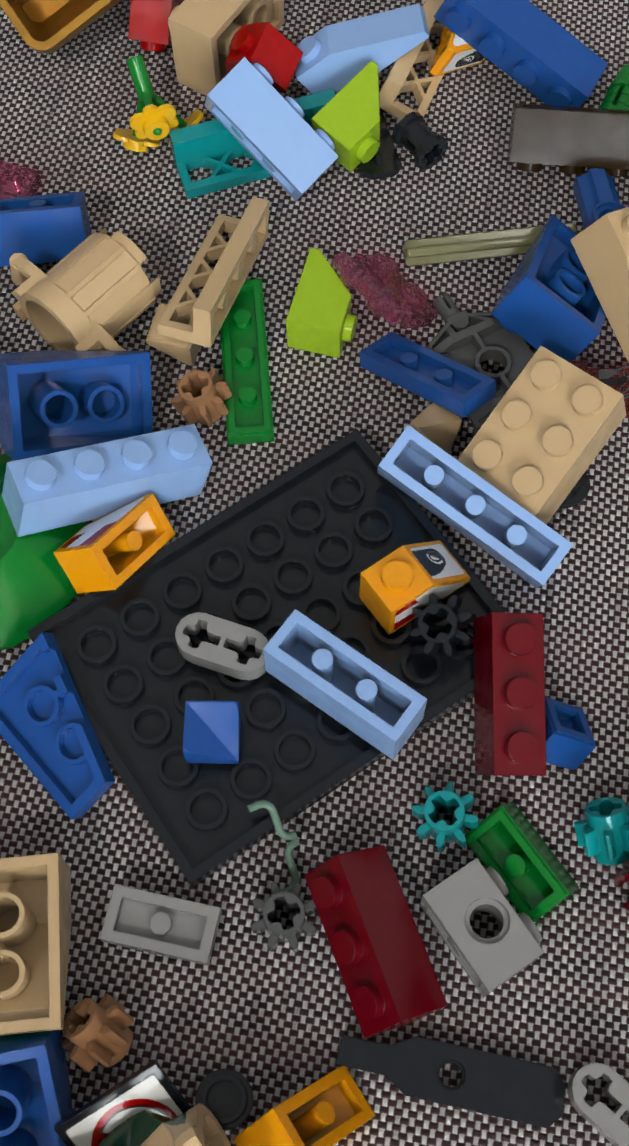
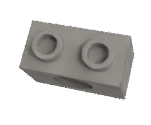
[419,858,544,998]

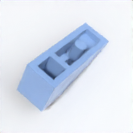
[295,3,430,95]

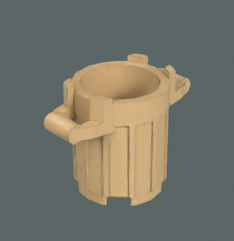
[9,228,161,351]

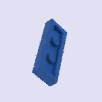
[359,332,496,418]

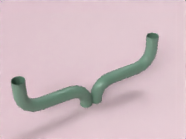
[247,800,300,893]

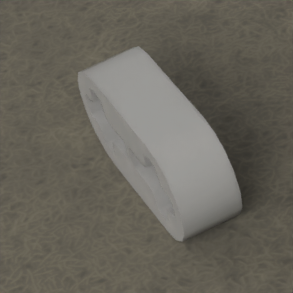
[175,612,268,680]
[567,1062,629,1146]

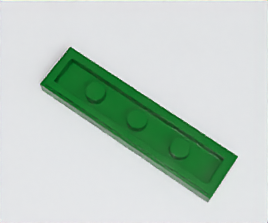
[220,278,275,445]

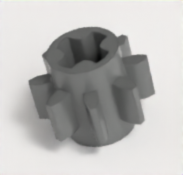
[251,882,317,953]

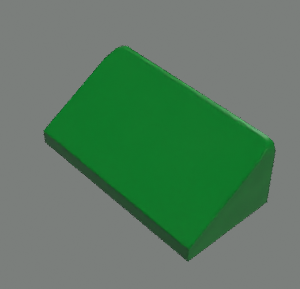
[465,802,579,922]

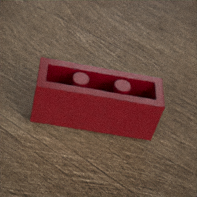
[473,612,546,776]
[304,845,448,1039]

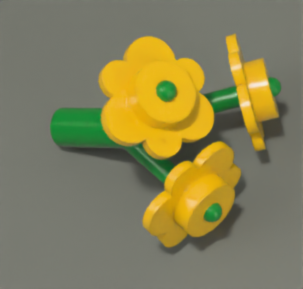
[113,55,204,153]

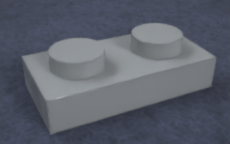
[99,884,222,966]

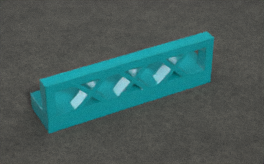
[169,89,335,199]

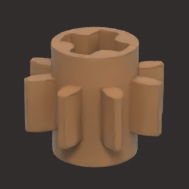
[171,368,233,427]
[62,993,134,1072]

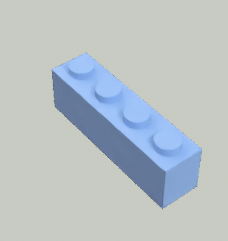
[2,424,213,537]
[377,425,574,588]

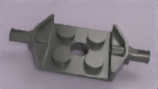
[427,293,534,437]

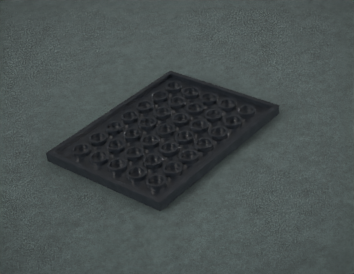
[27,429,505,887]

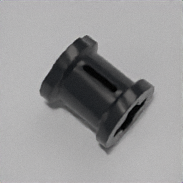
[392,112,448,170]

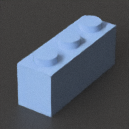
[204,57,339,201]
[263,609,427,760]

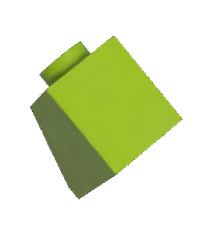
[311,60,380,173]
[286,248,358,358]

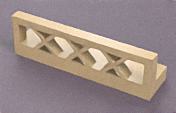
[379,0,444,120]
[157,197,270,348]

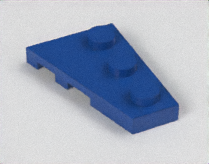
[0,632,115,820]

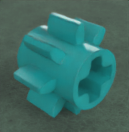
[411,781,479,853]
[574,797,629,865]

